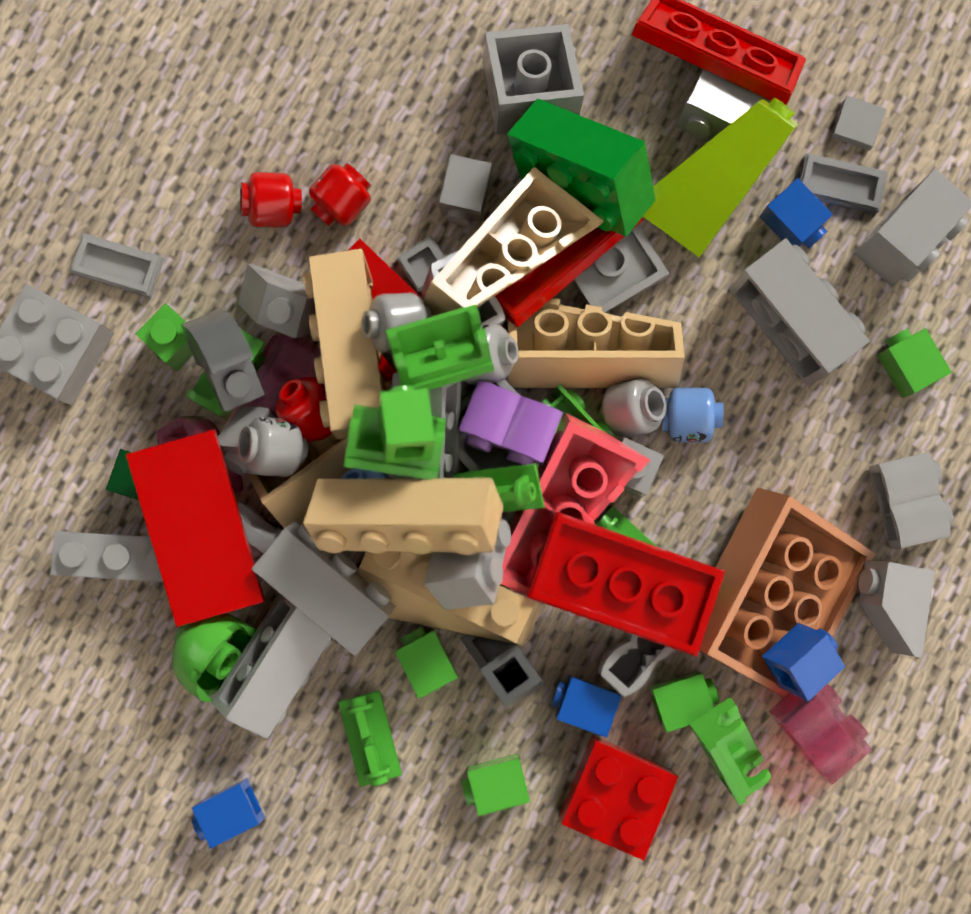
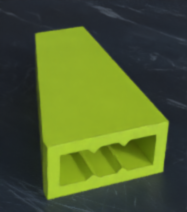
[643,98,798,257]

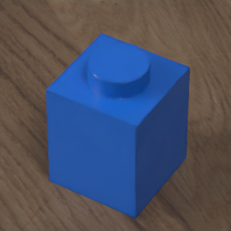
[759,178,833,249]
[762,623,845,702]
[550,675,622,738]
[191,778,266,849]

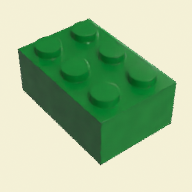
[507,98,656,237]

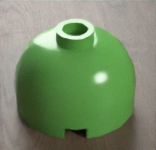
[171,613,256,703]

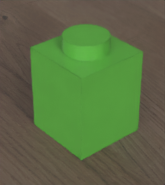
[135,303,193,371]
[877,328,952,399]
[378,386,436,464]
[394,627,459,699]
[648,671,719,733]
[461,753,530,816]

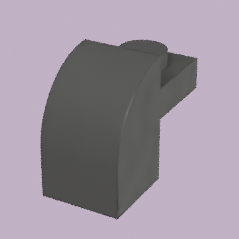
[181,308,265,412]
[460,634,545,710]

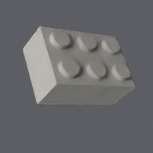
[729,238,870,386]

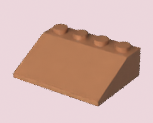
[699,487,876,705]

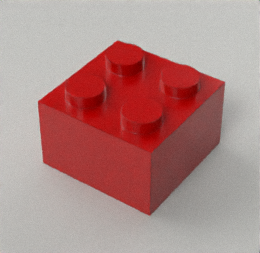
[559,735,679,861]

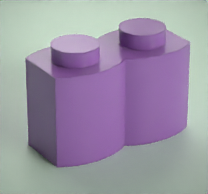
[459,380,563,465]

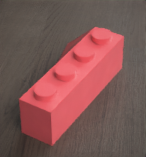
[501,413,650,596]

